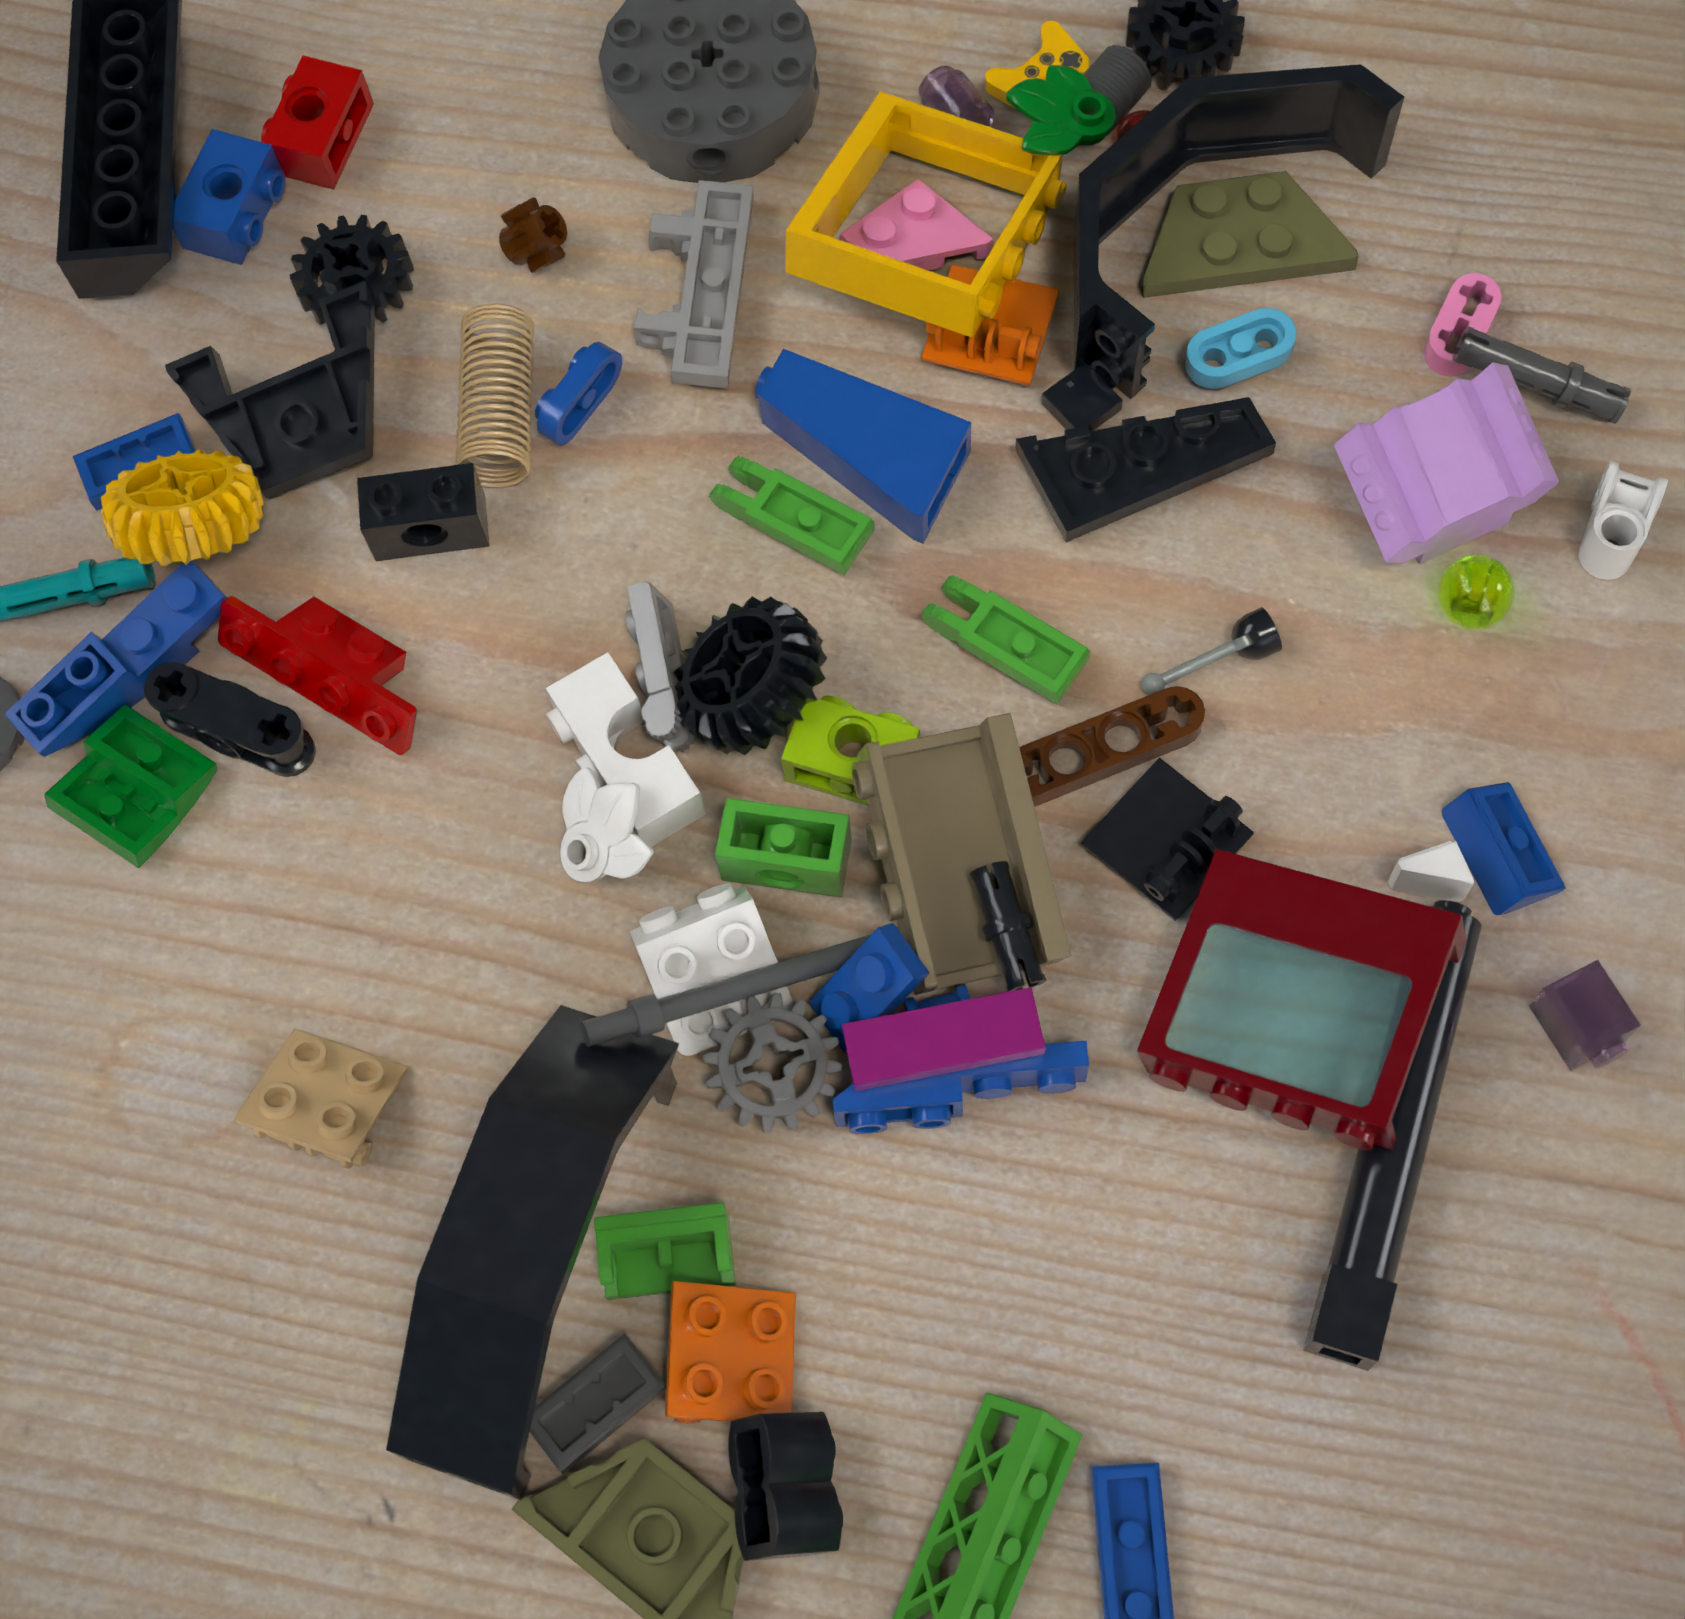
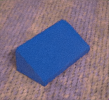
[1442,782,1566,916]

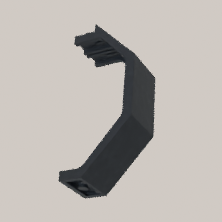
[1073,64,1404,399]
[386,1005,679,1500]

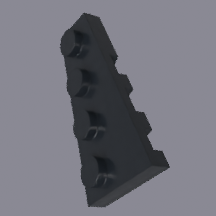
[1015,397,1276,542]

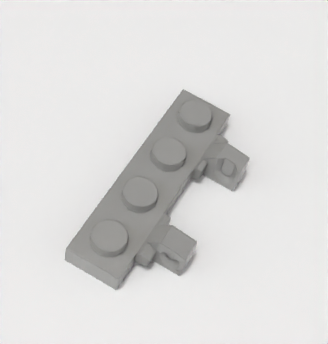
[634,180,754,388]

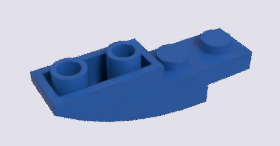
[4,560,228,757]
[833,1041,1089,1134]

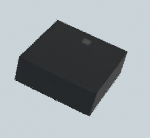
[1041,362,1123,431]

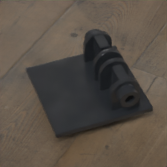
[1081,757,1254,922]

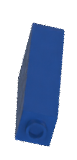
[755,349,971,544]

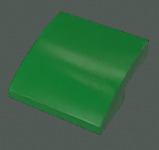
[44,705,217,868]

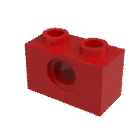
[261,55,374,190]

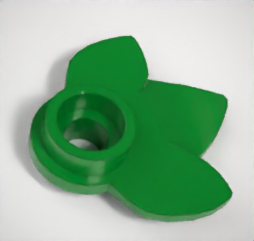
[1006,65,1116,156]

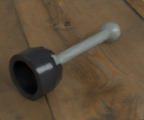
[1141,607,1282,695]

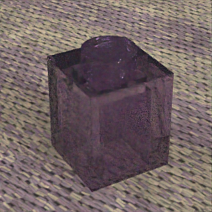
[1529,960,1641,1071]

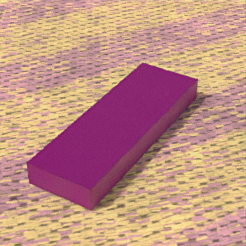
[842,987,1046,1091]

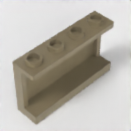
[852,713,1072,995]

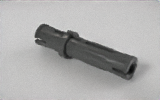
[1452,326,1631,424]

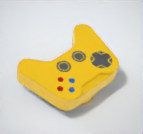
[985,20,1090,109]

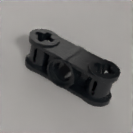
[144,661,316,777]

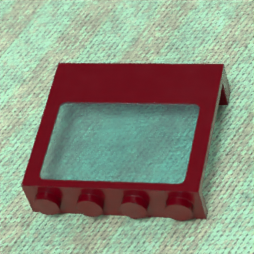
[1137,849,1467,1150]

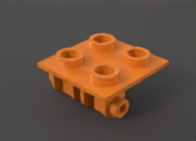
[921,264,1060,386]
[665,1281,796,1424]

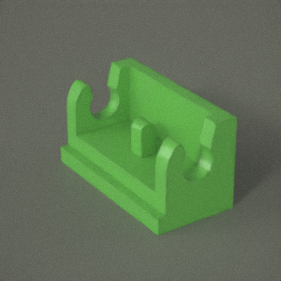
[594,1202,736,1300]

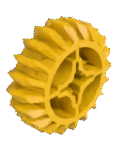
[100,449,264,567]

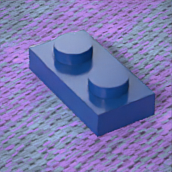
[809,923,929,1052]

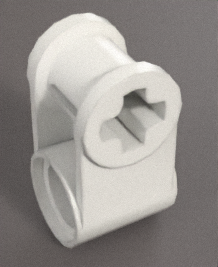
[1578,460,1668,580]

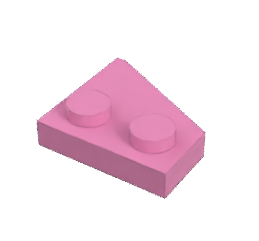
[839,179,994,270]

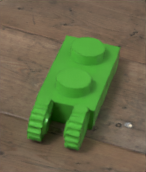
[709,456,875,576]
[921,575,1090,705]

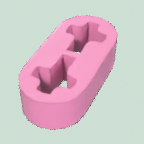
[1424,273,1502,377]

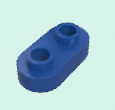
[535,342,623,445]

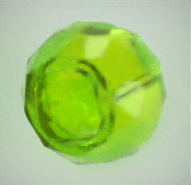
[1438,555,1515,629]

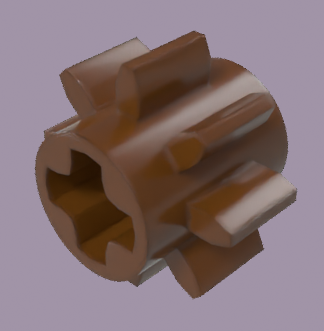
[499,197,567,273]

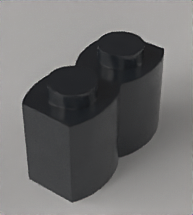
[728,1412,843,1561]

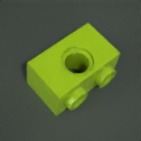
[781,695,920,806]

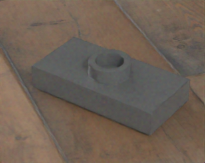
[530,1333,666,1475]

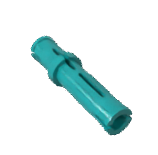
[0,557,155,622]

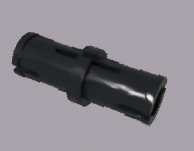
[969,861,1047,992]

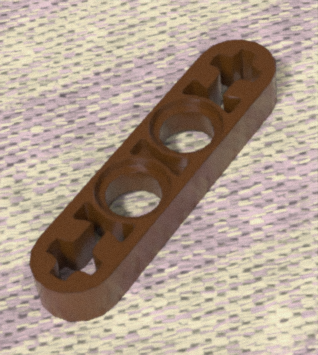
[1019,686,1205,807]

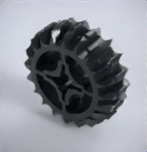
[674,596,827,755]

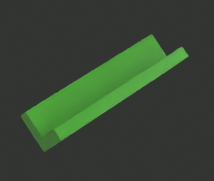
[892,1392,1083,1619]

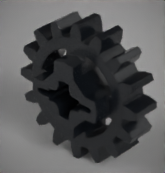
[1125,0,1245,87]
[290,214,414,325]

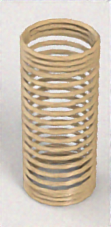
[455,303,535,487]

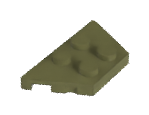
[1142,171,1359,298]
[511,1438,744,1619]

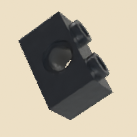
[357,463,490,561]

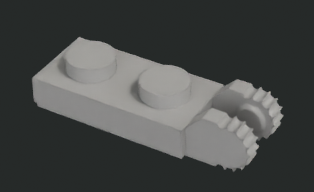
[626,581,696,753]

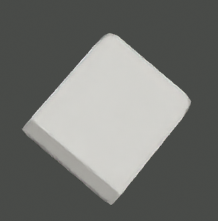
[1387,841,1474,902]

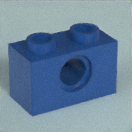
[173,129,285,265]

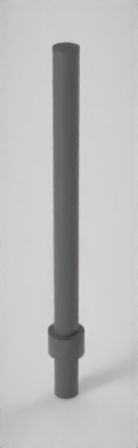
[580,926,899,1047]

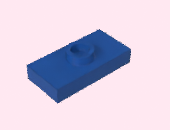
[72,413,196,511]

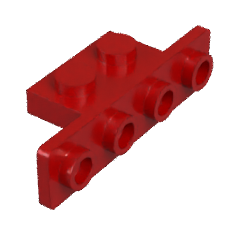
[218,596,417,755]

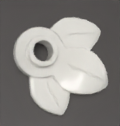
[560,768,654,883]

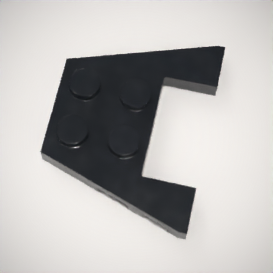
[165,280,375,499]

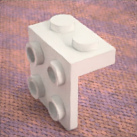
[629,883,794,1056]

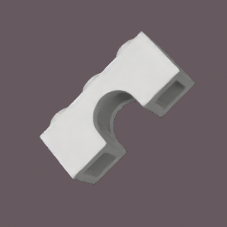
[545,652,706,847]

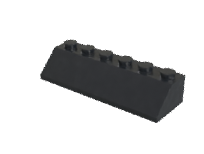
[56,0,182,299]

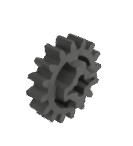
[703,993,842,1133]

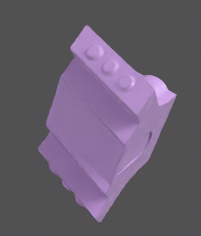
[1334,362,1560,564]

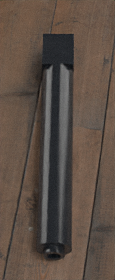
[1304,900,1482,1371]

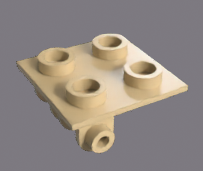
[234,1028,408,1169]

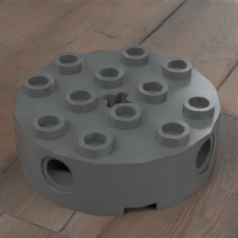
[598,0,820,183]

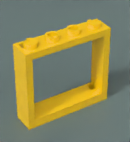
[785,91,1067,338]

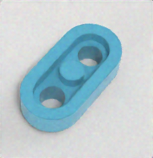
[1185,308,1297,389]

